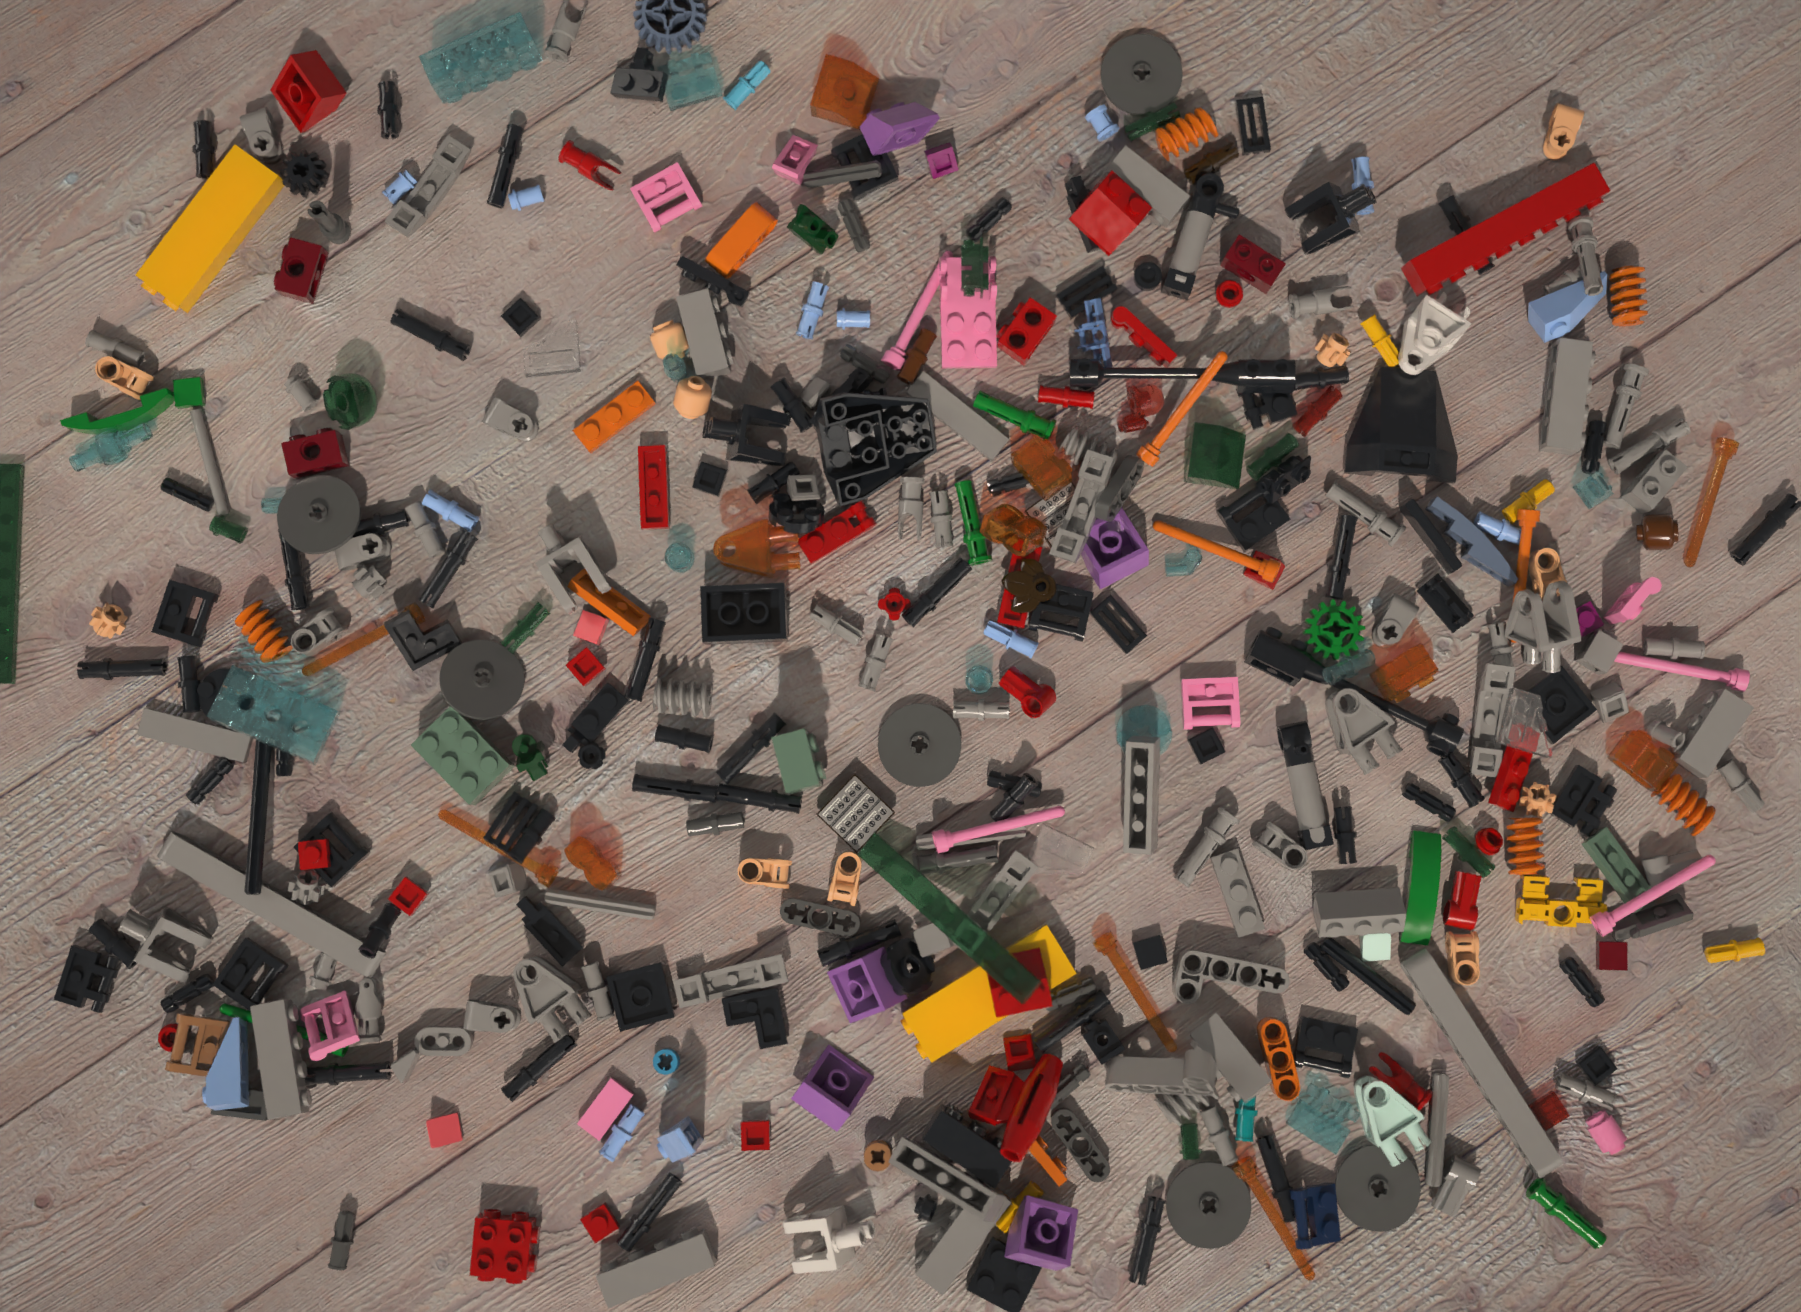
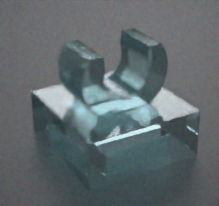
[1573,471,1614,509]

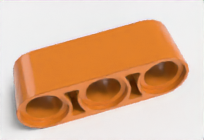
[705,202,778,279]
[1257,1017,1300,1101]

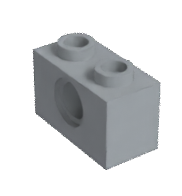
[1621,449,1687,514]

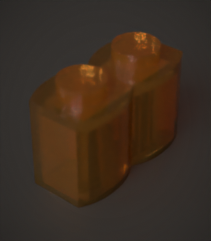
[1010,435,1073,501]
[980,504,1047,556]
[1607,730,1678,792]
[564,836,622,891]

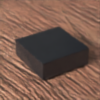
[501,298,541,337]
[692,461,728,497]
[1187,727,1225,765]
[1132,935,1168,970]
[1575,1045,1618,1086]

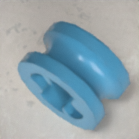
[653,1049,680,1075]

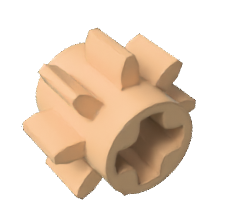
[1315,333,1351,367]
[89,603,128,639]
[1519,782,1556,818]

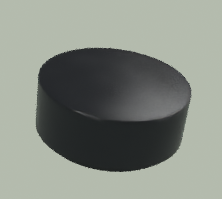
[1134,262,1162,291]

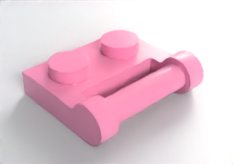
[630,162,702,233]
[1602,577,1662,625]
[1181,677,1240,730]
[300,990,360,1061]

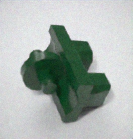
[786,204,839,254]
[512,733,549,782]

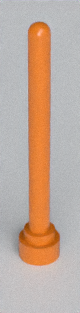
[1136,351,1228,467]
[1509,509,1541,643]
[1152,520,1281,583]

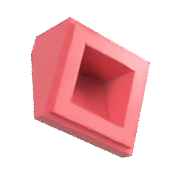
[573,610,609,646]
[426,1112,463,1148]

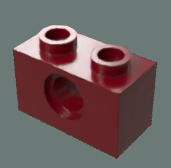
[1220,234,1286,294]
[274,237,329,304]
[281,428,349,479]

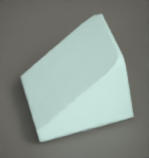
[1359,933,1391,962]

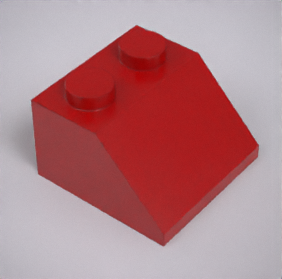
[270,50,347,133]
[1069,170,1152,256]
[984,948,1053,1018]

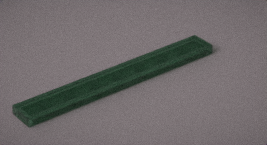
[0,464,24,684]
[857,833,1042,1004]

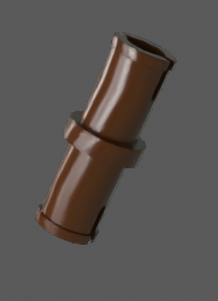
[897,328,937,385]

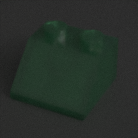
[1184,422,1246,490]

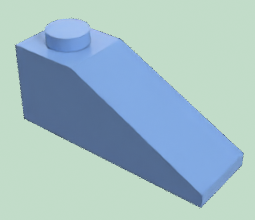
[1528,271,1607,343]
[202,1017,249,1111]
[657,1116,704,1163]

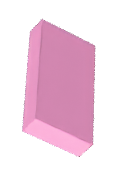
[577,1077,634,1141]

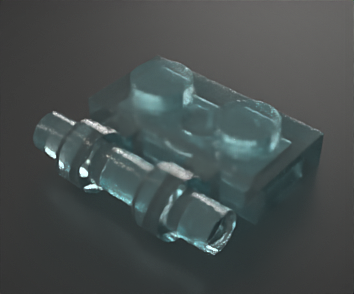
[657,52,723,111]
[1286,1083,1360,1155]

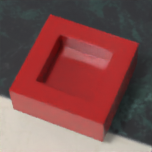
[566,647,606,687]
[298,839,331,870]
[388,876,429,916]
[741,1120,770,1151]
[580,1202,620,1243]

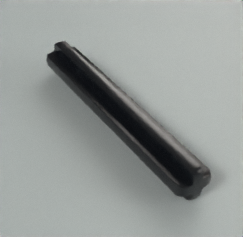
[1320,937,1416,1015]

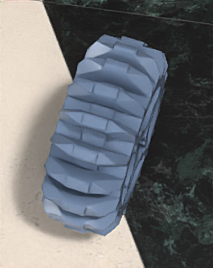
[633,0,707,55]

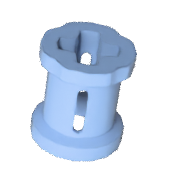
[1085,104,1120,142]

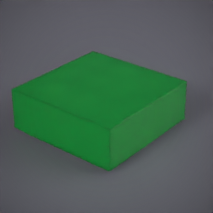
[173,377,205,409]

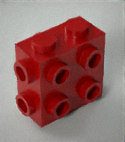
[469,1209,540,1284]

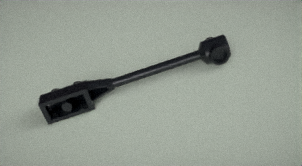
[1070,358,1296,393]
[1244,627,1464,757]

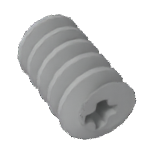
[1056,426,1118,468]
[653,678,713,718]
[1154,1088,1219,1126]

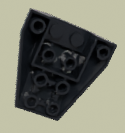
[1344,366,1458,483]
[815,392,937,506]

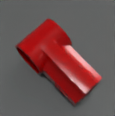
[998,666,1057,718]
[1443,871,1482,931]

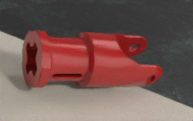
[558,140,622,191]
[1369,1052,1433,1111]

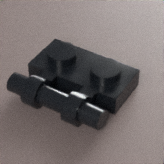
[1236,389,1298,430]
[1547,765,1617,838]
[53,945,119,1013]

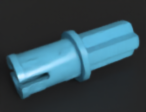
[723,60,771,111]

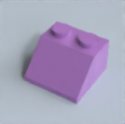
[860,102,940,156]
[1081,508,1149,589]
[827,947,907,1023]
[791,1044,874,1132]
[1004,1195,1078,1271]

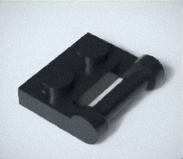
[831,134,898,200]
[1216,480,1290,552]
[152,579,219,648]
[1028,582,1094,642]
[293,812,370,887]
[212,937,289,1011]
[1293,1016,1358,1078]

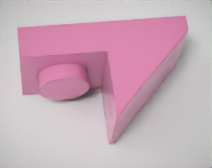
[772,135,818,185]

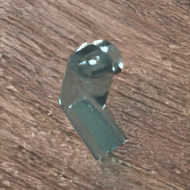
[1165,547,1202,577]

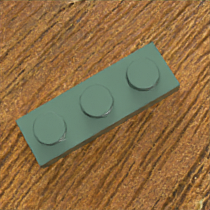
[1582,827,1651,913]

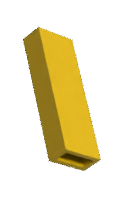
[135,144,284,313]
[900,924,1077,1063]

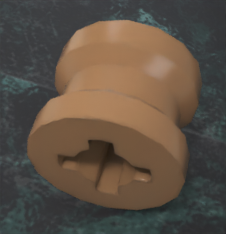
[864,1140,892,1171]

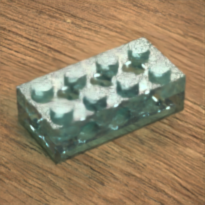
[419,12,543,104]
[207,665,339,765]

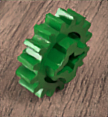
[1303,599,1365,661]

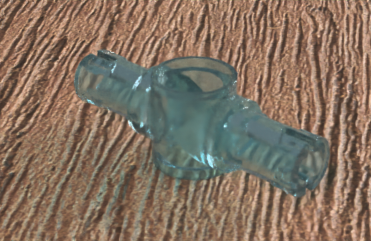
[69,423,153,472]

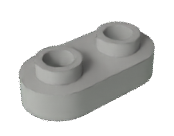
[415,1026,473,1056]

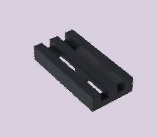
[1235,97,1271,156]
[1056,266,1118,319]
[1089,594,1147,655]
[483,791,539,854]

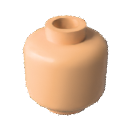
[650,319,689,362]
[673,376,712,419]

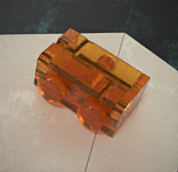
[1369,643,1439,703]

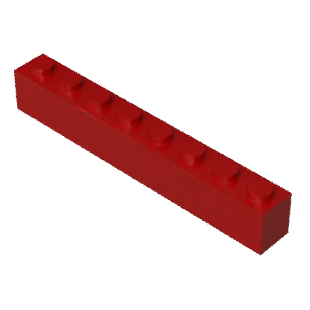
[1401,162,1611,297]

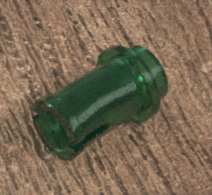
[209,515,248,544]
[1179,1123,1202,1160]

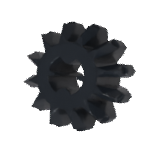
[280,149,329,198]

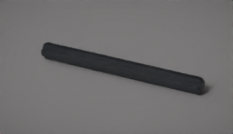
[244,729,273,895]

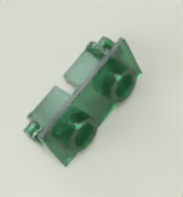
[961,237,989,299]

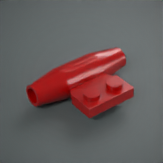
[968,1054,1063,1162]

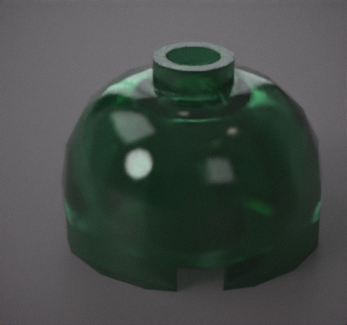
[323,373,378,430]

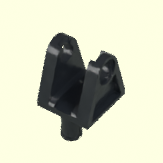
[1285,182,1377,255]
[702,404,791,466]

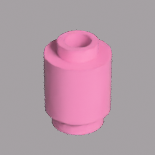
[1585,1110,1627,1155]

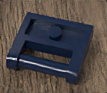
[1290,1182,1341,1249]

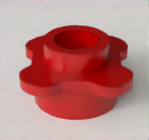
[878,588,911,621]

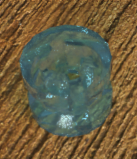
[665,543,694,573]
[965,665,993,694]

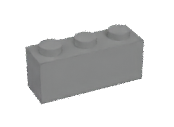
[1103,145,1190,229]
[676,288,734,380]
[1670,689,1754,778]
[1313,887,1406,938]
[1190,1013,1272,1104]

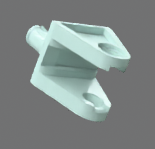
[1354,1075,1431,1167]

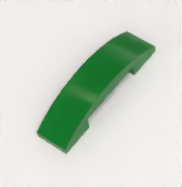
[60,388,174,435]
[1399,830,1441,946]

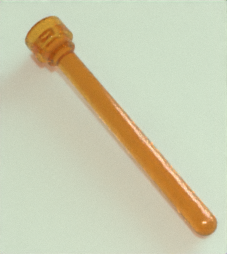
[1684,437,1739,567]
[302,602,425,677]
[438,809,560,888]
[1092,931,1177,1052]
[1231,1156,1315,1281]

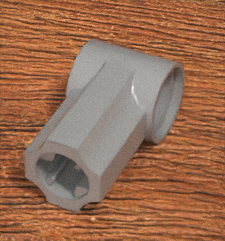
[1642,850,1704,888]
[1431,1155,1481,1218]

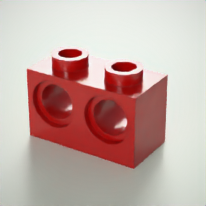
[996,297,1057,366]

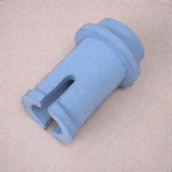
[382,170,417,205]
[508,185,544,211]
[837,308,870,330]

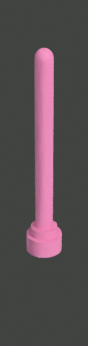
[881,251,954,371]
[1614,652,1750,692]
[932,806,1065,854]
[1590,855,1716,937]

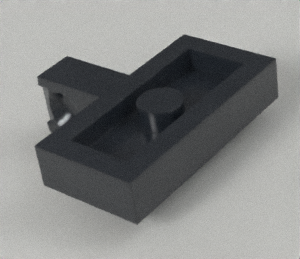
[610,47,668,102]

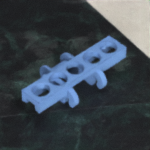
[1074,298,1112,367]

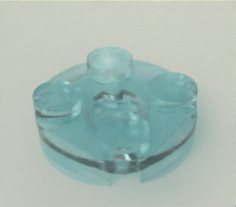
[1115,705,1172,755]

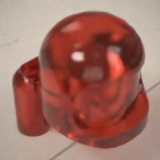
[1117,384,1164,433]

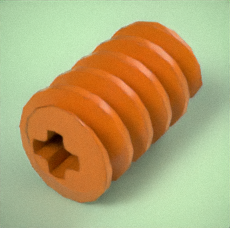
[1155,108,1218,162]
[1609,266,1648,327]
[235,600,293,663]
[1651,774,1716,836]
[1506,818,1545,875]

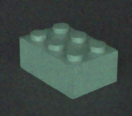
[411,706,515,805]
[771,728,826,794]

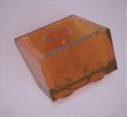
[810,54,879,130]

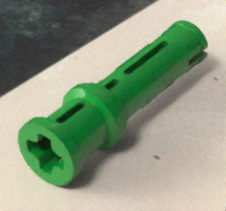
[973,390,1057,443]
[954,480,993,566]
[1526,1177,1607,1249]

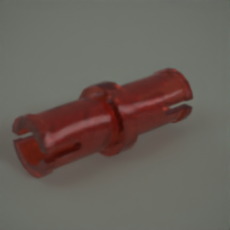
[1292,385,1343,437]

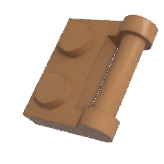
[165,1013,230,1077]

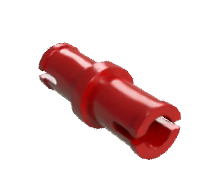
[1038,385,1095,409]

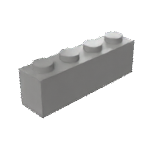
[1539,337,1596,456]
[1123,736,1160,855]
[250,999,312,1120]
[888,1137,1007,1223]
[914,1180,1011,1295]
[596,1227,717,1309]

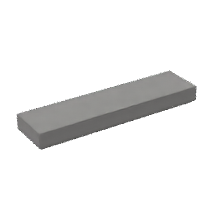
[906,371,1009,462]
[137,708,254,763]

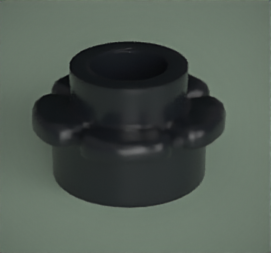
[578,742,606,769]
[914,1194,938,1222]

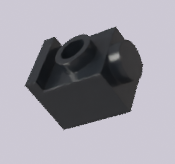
[1081,1018,1125,1065]

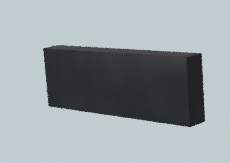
[1398,499,1462,575]

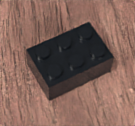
[700,583,788,645]
[922,1103,1013,1189]

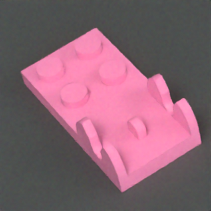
[939,256,997,369]

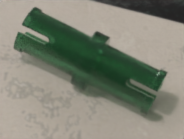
[1124,102,1181,142]
[1246,433,1299,481]
[500,601,551,654]
[1442,826,1495,878]

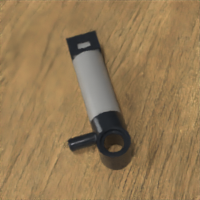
[1161,173,1240,301]
[1277,721,1334,850]

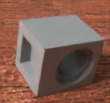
[1574,629,1624,675]

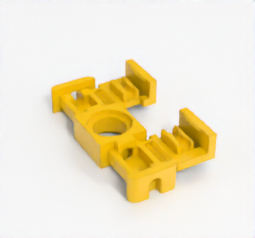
[1515,874,1607,927]

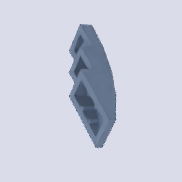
[1425,496,1518,587]

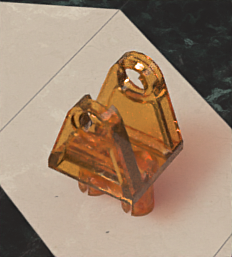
[713,519,801,578]

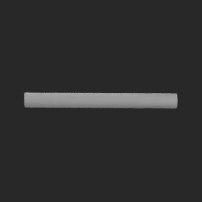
[190,409,229,517]

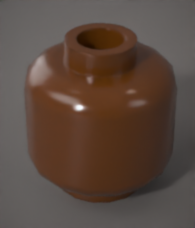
[1636,514,1679,550]

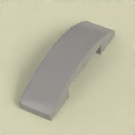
[384,135,471,238]
[1049,449,1114,563]
[1470,663,1516,777]
[951,850,1038,957]
[673,954,789,1008]

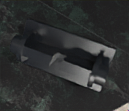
[1258,455,1311,503]
[1417,573,1474,634]

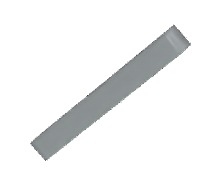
[157,831,386,978]
[1400,948,1564,1179]

